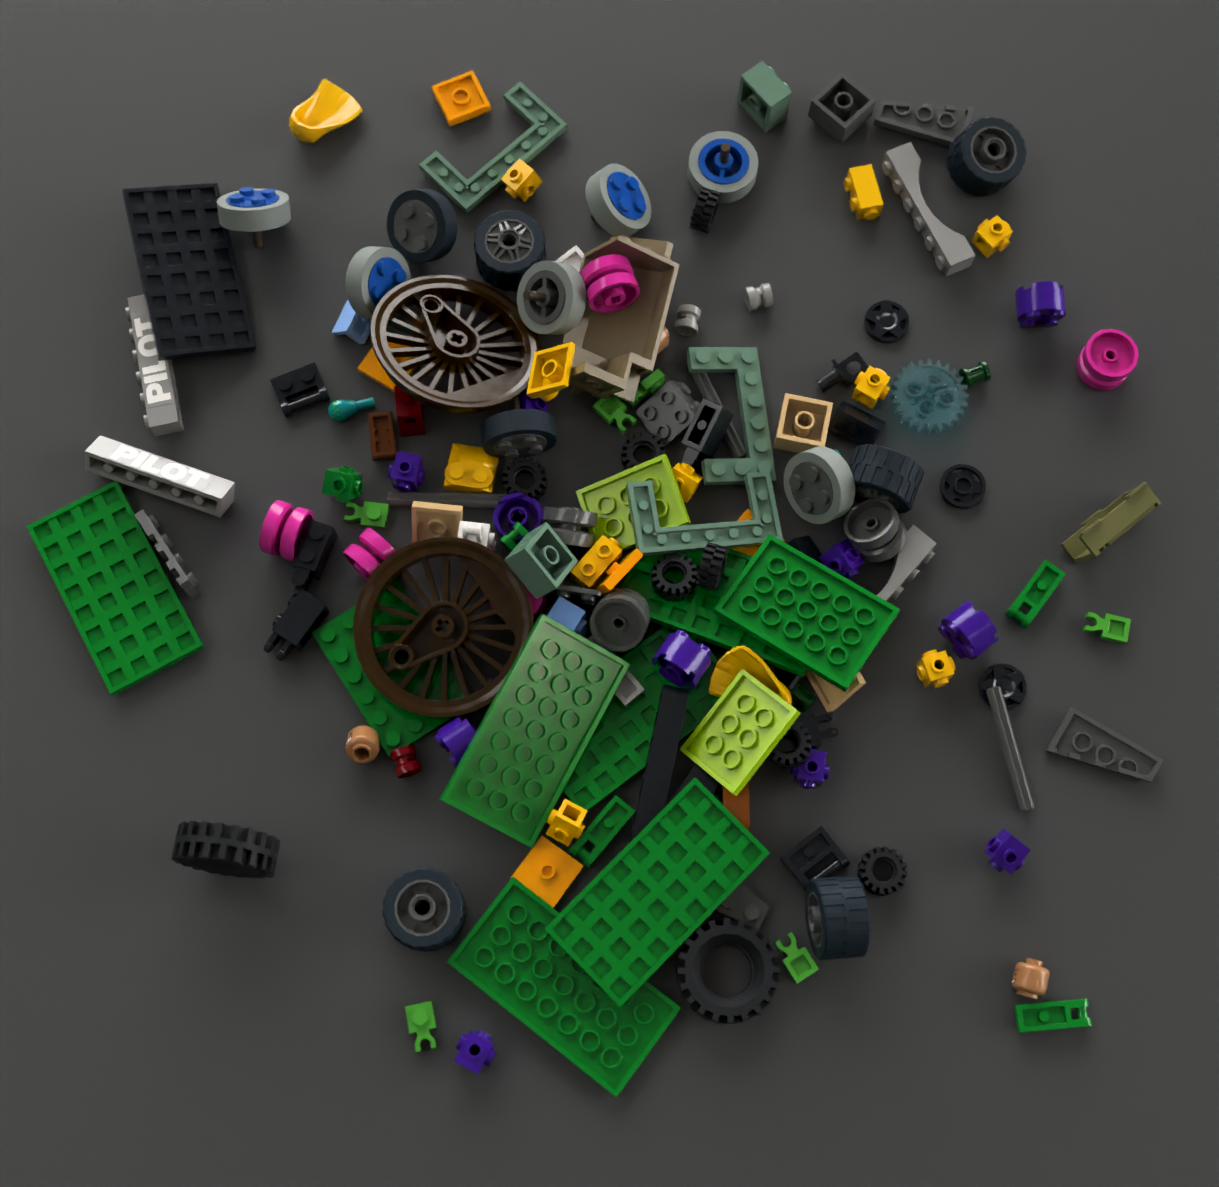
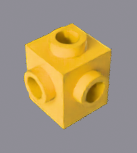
[501,158,543,202]
[972,215,1013,258]
[852,366,891,409]
[672,462,703,503]
[916,649,955,688]
[546,799,587,846]

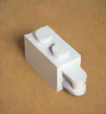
[458,521,497,553]

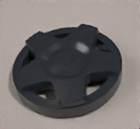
[864,300,909,343]
[940,464,986,509]
[979,663,1027,711]

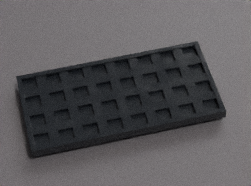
[122,183,256,361]

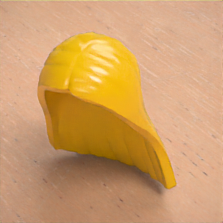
[289,79,362,143]
[708,646,792,706]

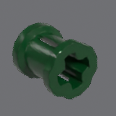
[959,361,991,389]
[790,681,818,712]

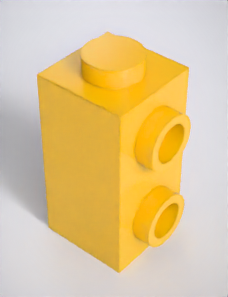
[844,164,884,220]
[570,535,622,589]

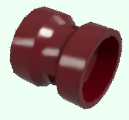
[390,745,422,778]

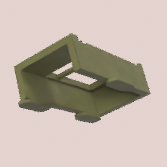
[1061,481,1161,564]

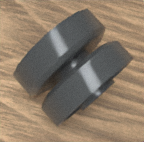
[843,498,907,562]
[542,506,598,548]
[590,588,651,651]

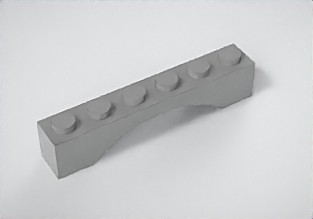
[882,142,976,277]
[877,525,937,601]

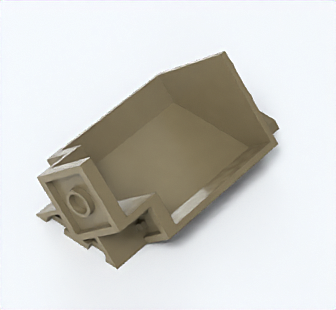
[560,236,680,403]

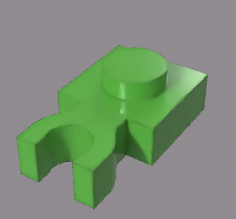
[628,368,665,408]
[593,395,636,435]
[344,501,390,530]
[1083,612,1131,645]
[774,932,819,984]
[405,1001,437,1052]

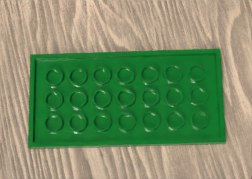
[440,614,630,848]
[447,877,681,1097]

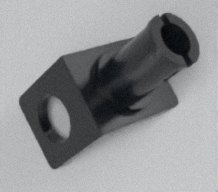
[815,352,868,393]

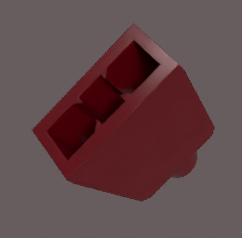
[394,385,426,437]

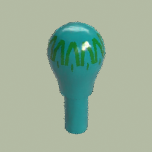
[328,397,375,421]

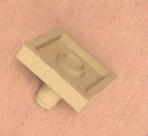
[412,501,463,543]
[806,670,866,712]

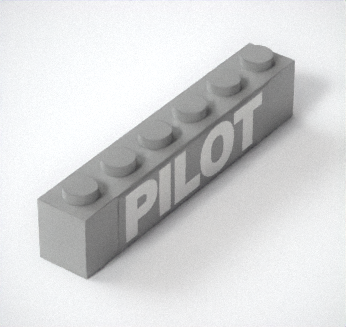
[125,294,184,437]
[85,435,235,518]

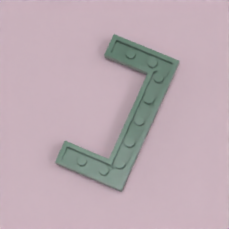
[419,82,567,214]
[686,347,776,485]
[626,472,783,556]

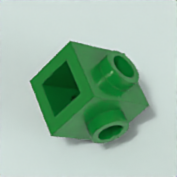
[322,466,363,503]

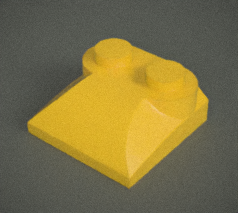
[526,342,575,401]
[443,443,499,493]

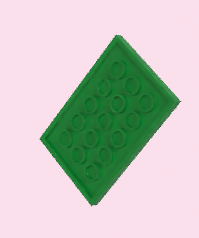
[714,534,900,692]
[311,580,471,759]

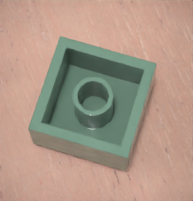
[737,61,792,133]
[504,522,578,599]

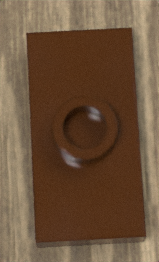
[368,411,397,461]

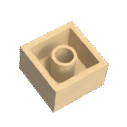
[773,393,833,453]

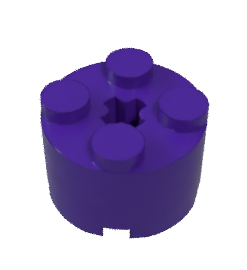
[1015,281,1066,328]
[493,493,544,548]
[938,601,999,660]
[651,630,711,690]
[434,715,477,768]

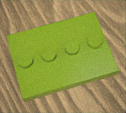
[576,454,691,551]
[679,669,801,796]

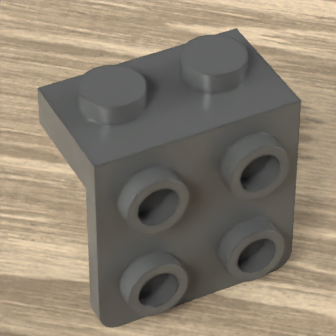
[636,380,700,447]
[551,572,606,608]

